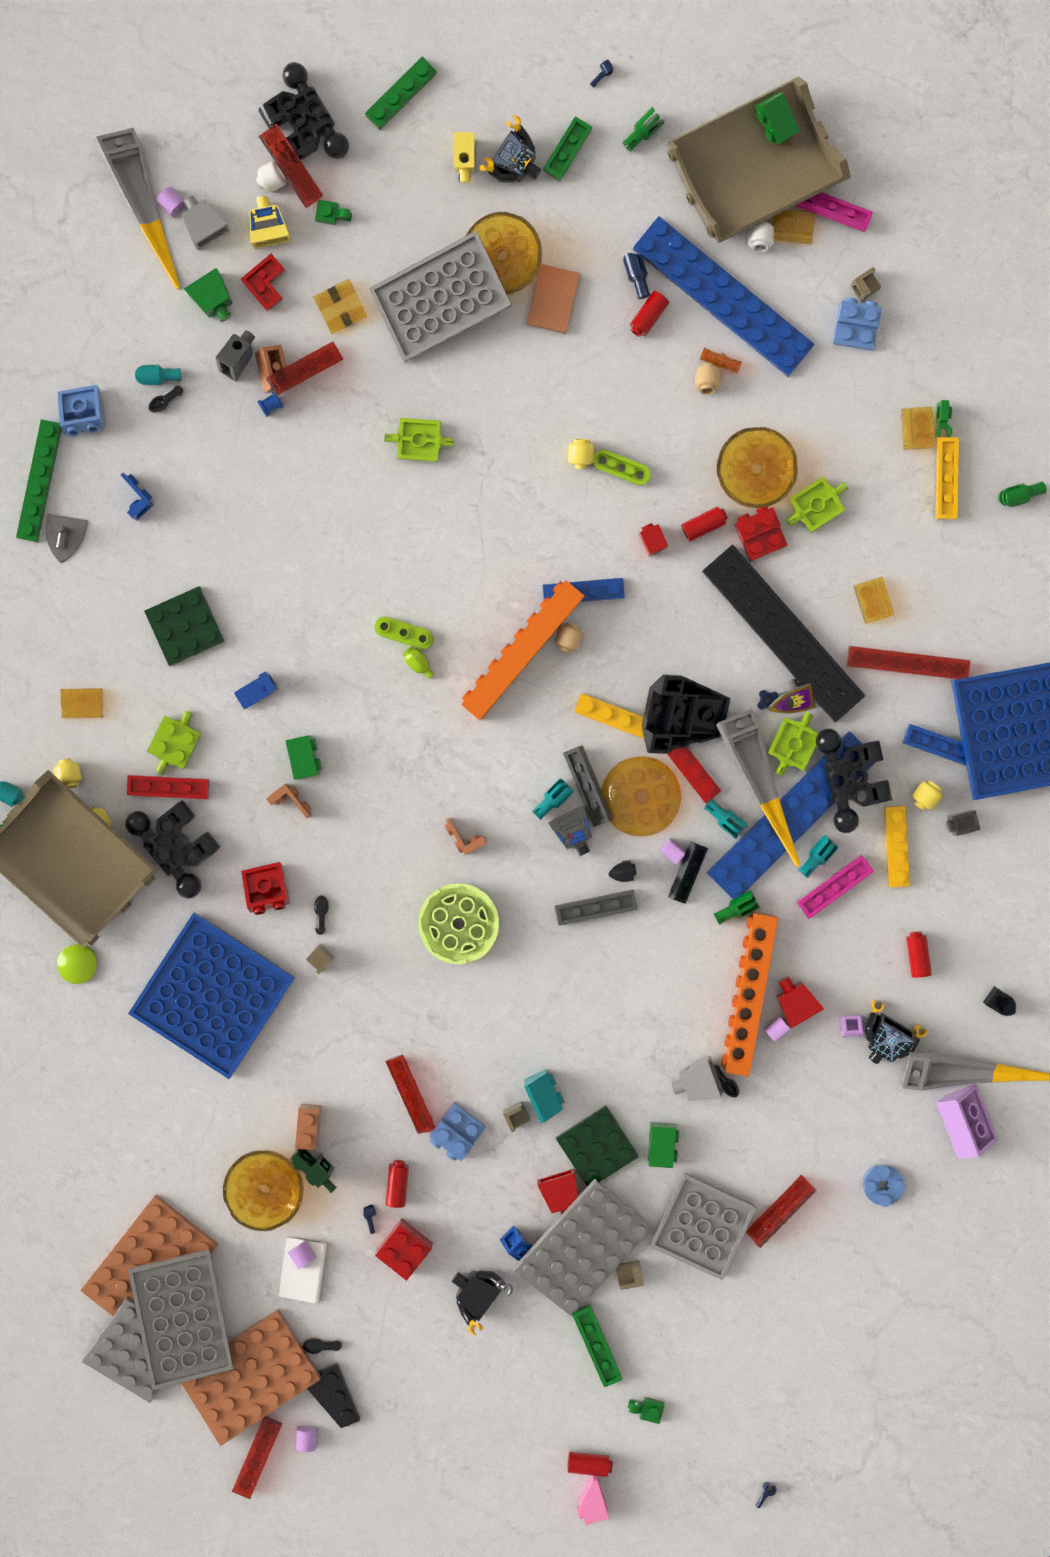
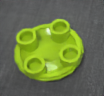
[57,944,97,984]

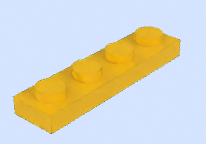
[936,437,959,520]
[574,693,644,739]
[884,806,910,887]

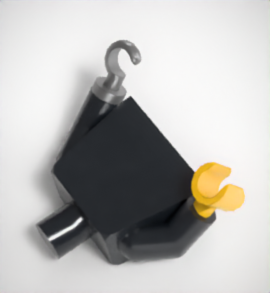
[451,1270,513,1336]

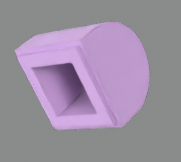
[157,187,185,217]
[660,838,685,864]
[840,1015,864,1038]
[764,1017,790,1042]
[287,1240,316,1270]
[296,1426,317,1452]

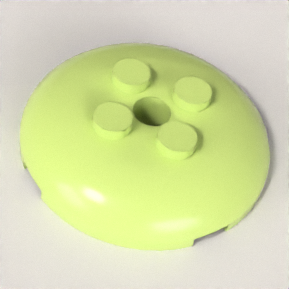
[418,883,499,964]

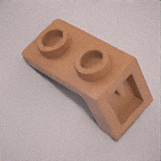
[266,784,312,818]
[445,818,487,855]

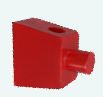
[777,976,824,1029]
[537,1169,578,1215]

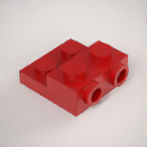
[734,506,788,562]
[241,862,290,915]

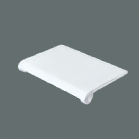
[279,1237,327,1304]

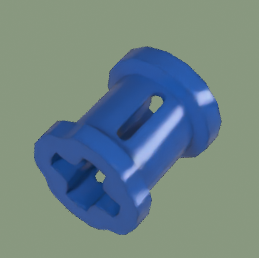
[257,391,284,417]

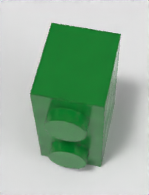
[755,93,800,144]
[285,735,322,780]
[648,1122,679,1168]

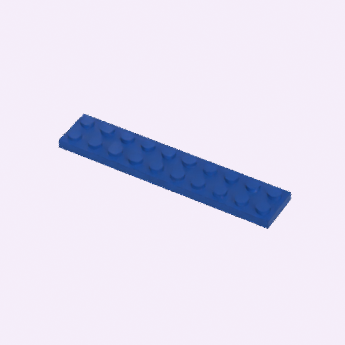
[633,216,815,377]
[706,731,876,899]

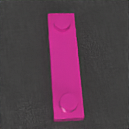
[795,192,873,233]
[796,855,874,919]

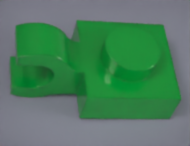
[315,200,352,225]
[935,400,952,437]
[628,1397,665,1424]

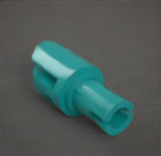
[135,364,181,385]
[532,778,574,820]
[0,781,25,807]
[704,799,748,839]
[798,835,839,878]

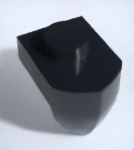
[608,859,637,882]
[983,986,1016,1016]

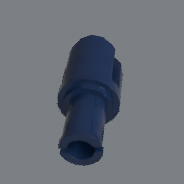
[623,253,651,300]

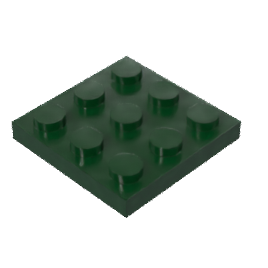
[144,586,225,666]
[556,1105,639,1186]

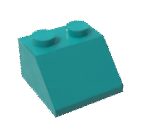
[524,1070,565,1124]

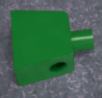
[184,268,233,322]

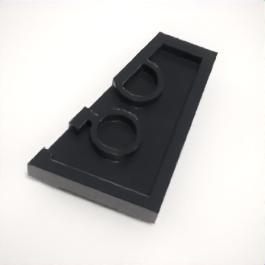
[307,1363,360,1428]

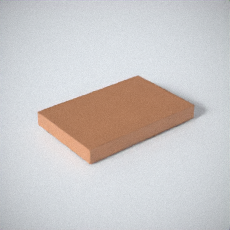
[527,264,580,334]

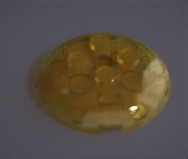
[466,212,542,295]
[717,427,798,508]
[601,756,681,837]
[223,1150,304,1231]

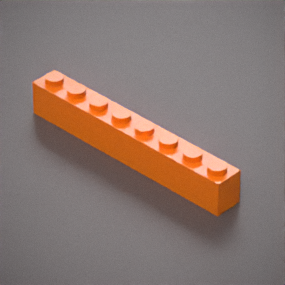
[461,580,585,720]

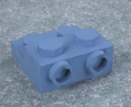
[833,298,882,351]
[58,385,105,436]
[429,1102,486,1161]

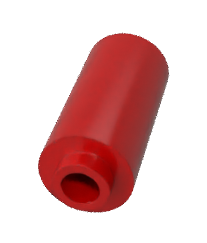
[630,291,670,337]
[681,506,728,542]
[906,931,932,978]
[385,1160,409,1208]
[567,1452,613,1477]

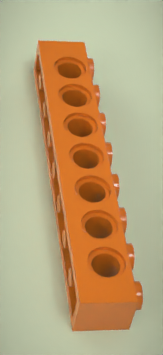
[721,912,778,1077]

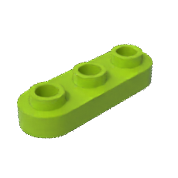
[593,449,651,486]
[375,617,433,649]

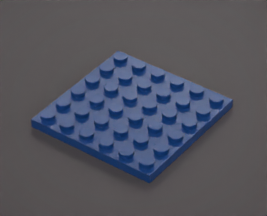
[951,662,1050,800]
[128,912,296,1079]

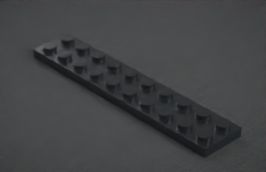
[702,544,866,723]

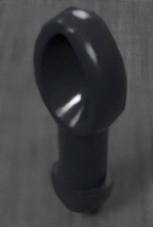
[148,385,183,413]
[314,895,329,935]
[714,1064,739,1098]
[302,1338,342,1354]

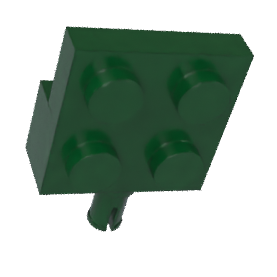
[290,1149,337,1193]

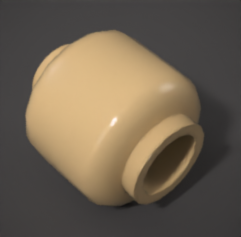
[695,363,721,395]
[554,622,583,654]

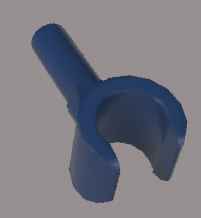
[590,60,613,87]
[363,1204,376,1234]
[756,1482,777,1508]

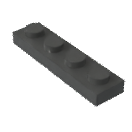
[563,745,613,827]
[555,889,638,926]

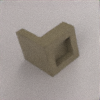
[850,267,881,302]
[306,944,335,974]
[503,1101,530,1132]
[616,1260,644,1290]

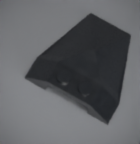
[642,674,731,754]

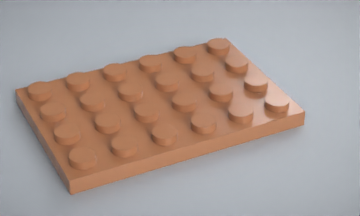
[80,1195,218,1316]
[181,1309,322,1446]

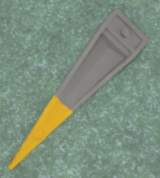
[95,128,180,289]
[716,709,800,867]
[901,1052,1050,1091]

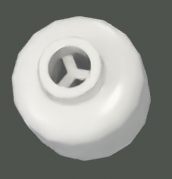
[256,161,288,192]
[748,221,774,253]

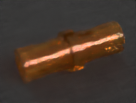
[700,347,742,374]

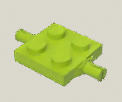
[384,418,454,462]
[786,476,848,533]
[147,710,202,775]
[767,711,818,776]

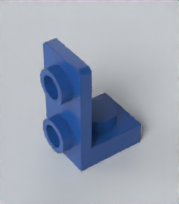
[120,472,154,521]
[234,671,279,709]
[500,1225,533,1261]

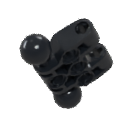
[258,62,349,164]
[816,729,893,833]
[125,800,221,899]

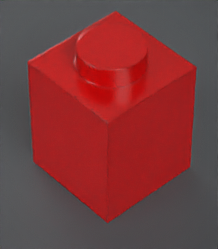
[639,523,668,557]

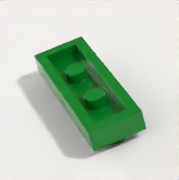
[543,116,592,181]

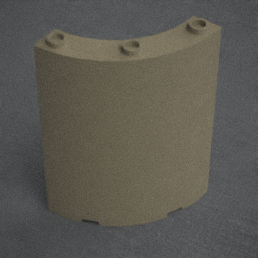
[667,77,851,243]
[0,770,157,949]

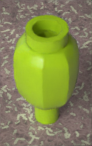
[402,646,434,679]

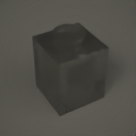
[946,810,981,836]

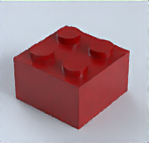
[375,1218,433,1281]

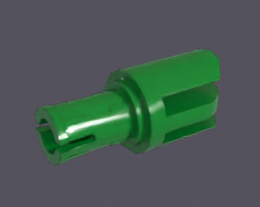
[622,107,665,152]
[998,481,1047,507]
[713,890,760,925]

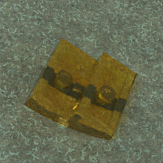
[313,279,367,334]

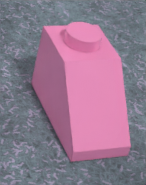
[577,1476,609,1525]

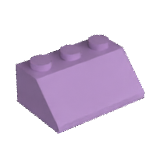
[937,1084,998,1159]

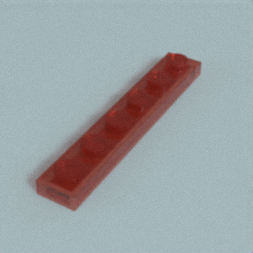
[846,646,971,679]

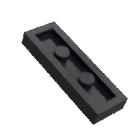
[668,841,708,904]

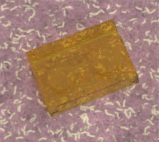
[772,210,815,245]
[901,406,934,450]
[853,576,895,624]
[60,688,103,718]

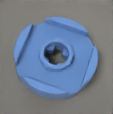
[863,1165,905,1207]

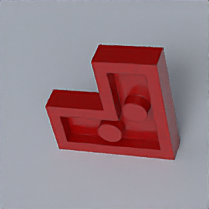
[241,253,285,312]

